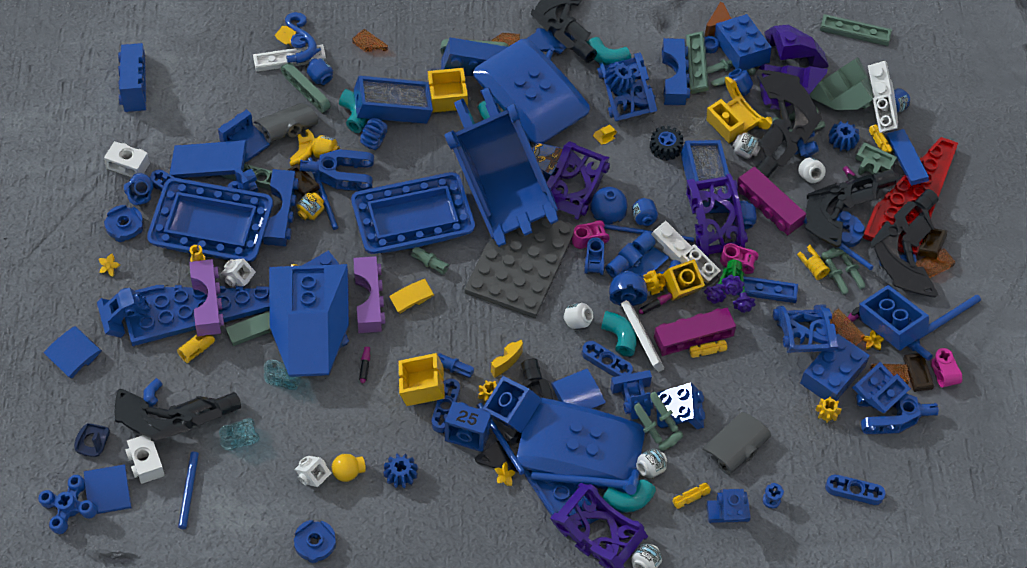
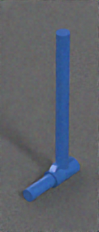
[907,295,981,361]
[531,469,640,495]

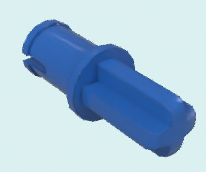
[438,353,474,378]

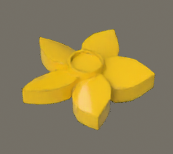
[99,254,120,277]
[861,330,884,350]
[495,462,516,486]

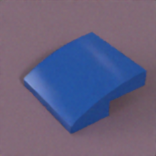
[44,326,102,379]
[852,362,911,413]
[551,369,606,409]
[84,464,131,514]

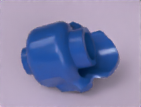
[124,173,153,205]

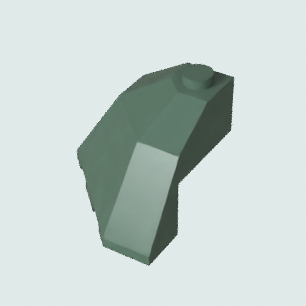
[809,57,874,110]

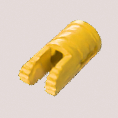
[797,245,830,280]
[177,335,215,363]

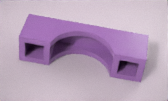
[353,256,385,333]
[189,259,224,336]

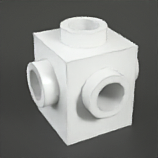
[221,259,256,287]
[295,456,331,487]

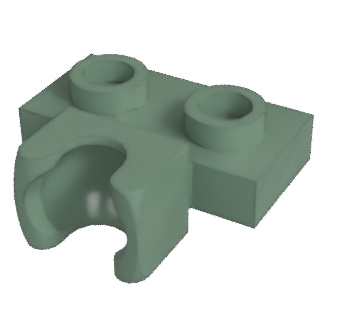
[855,142,897,175]

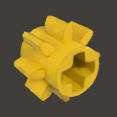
[643,270,665,295]
[478,380,497,405]
[815,397,842,423]

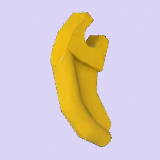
[289,129,315,166]

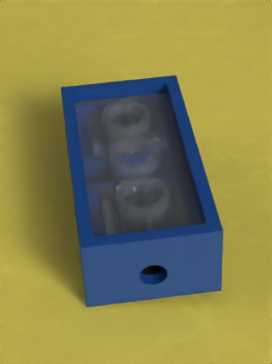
[354,76,433,124]
[681,140,731,213]

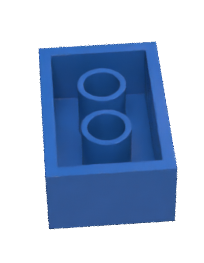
[715,14,772,70]
[859,285,929,351]
[800,333,870,401]

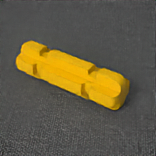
[869,124,893,154]
[689,340,727,358]
[673,483,711,509]

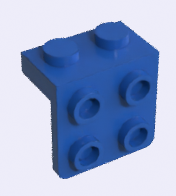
[218,109,270,163]
[656,383,705,429]

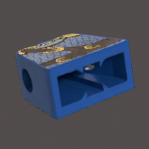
[533,143,563,182]

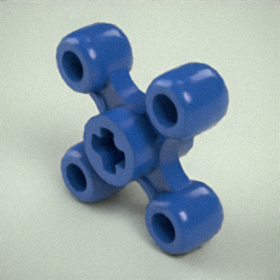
[38,475,97,534]

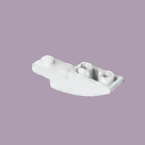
[868,61,898,133]
[651,221,721,283]

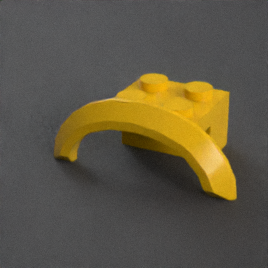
[706,77,772,144]

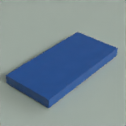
[170,140,247,178]
[524,469,598,537]

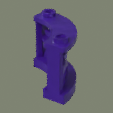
[547,141,610,220]
[686,174,748,257]
[550,483,648,568]

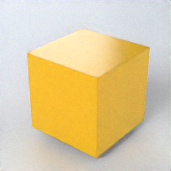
[662,259,705,301]

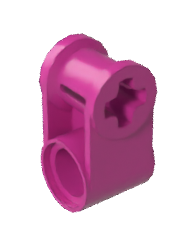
[572,220,610,249]
[720,243,759,274]
[931,348,962,388]

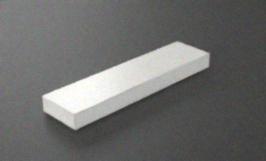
[253,44,326,72]
[621,300,664,372]

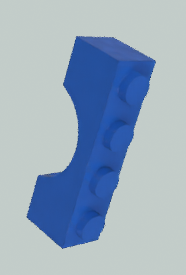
[662,38,690,105]
[263,169,299,246]

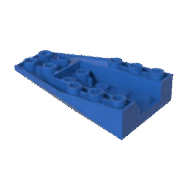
[269,264,349,377]

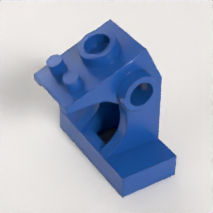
[97,287,149,338]
[610,370,653,420]
[707,489,750,523]

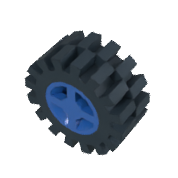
[650,126,684,161]

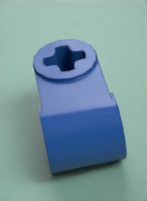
[584,238,605,275]

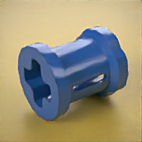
[763,483,784,509]

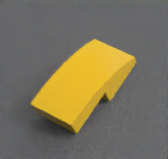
[389,279,434,314]
[491,340,523,378]

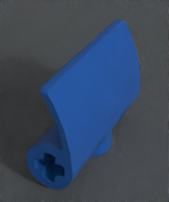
[605,232,669,278]

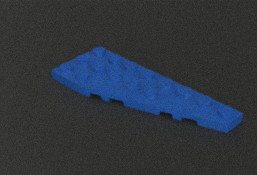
[125,285,270,346]

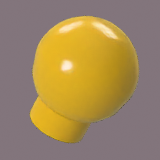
[331,454,366,482]

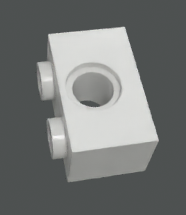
[104,141,150,177]
[125,435,165,484]

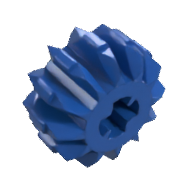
[604,62,636,93]
[360,118,388,150]
[828,121,860,152]
[383,453,418,488]

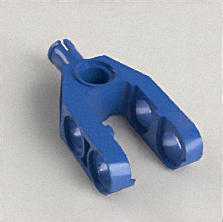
[300,149,374,191]
[856,393,939,434]

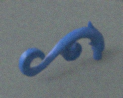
[285,12,321,64]

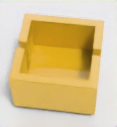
[427,68,468,113]
[398,353,445,406]

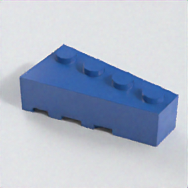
[441,37,507,76]
[118,43,146,112]

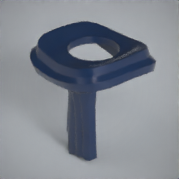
[74,423,110,457]

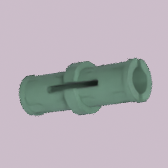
[411,247,449,275]

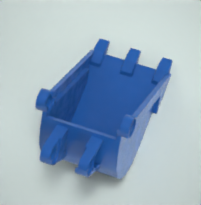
[444,87,558,247]

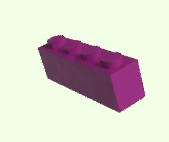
[737,166,806,236]
[654,307,736,356]

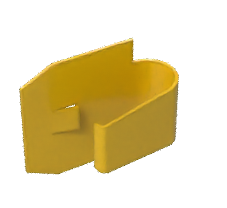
[275,26,296,46]
[593,124,617,145]

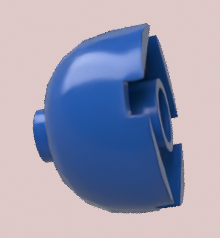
[590,186,628,225]
[609,271,648,306]

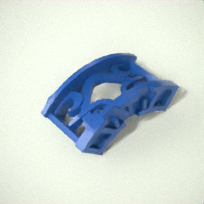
[597,52,657,122]
[773,304,838,353]

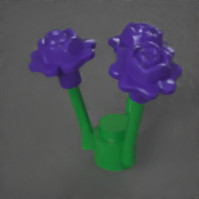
[704,259,756,313]

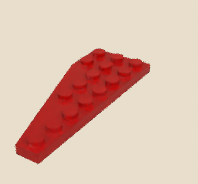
[863,137,958,257]

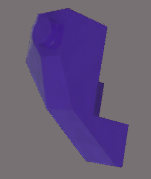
[765,25,829,68]
[759,64,828,110]

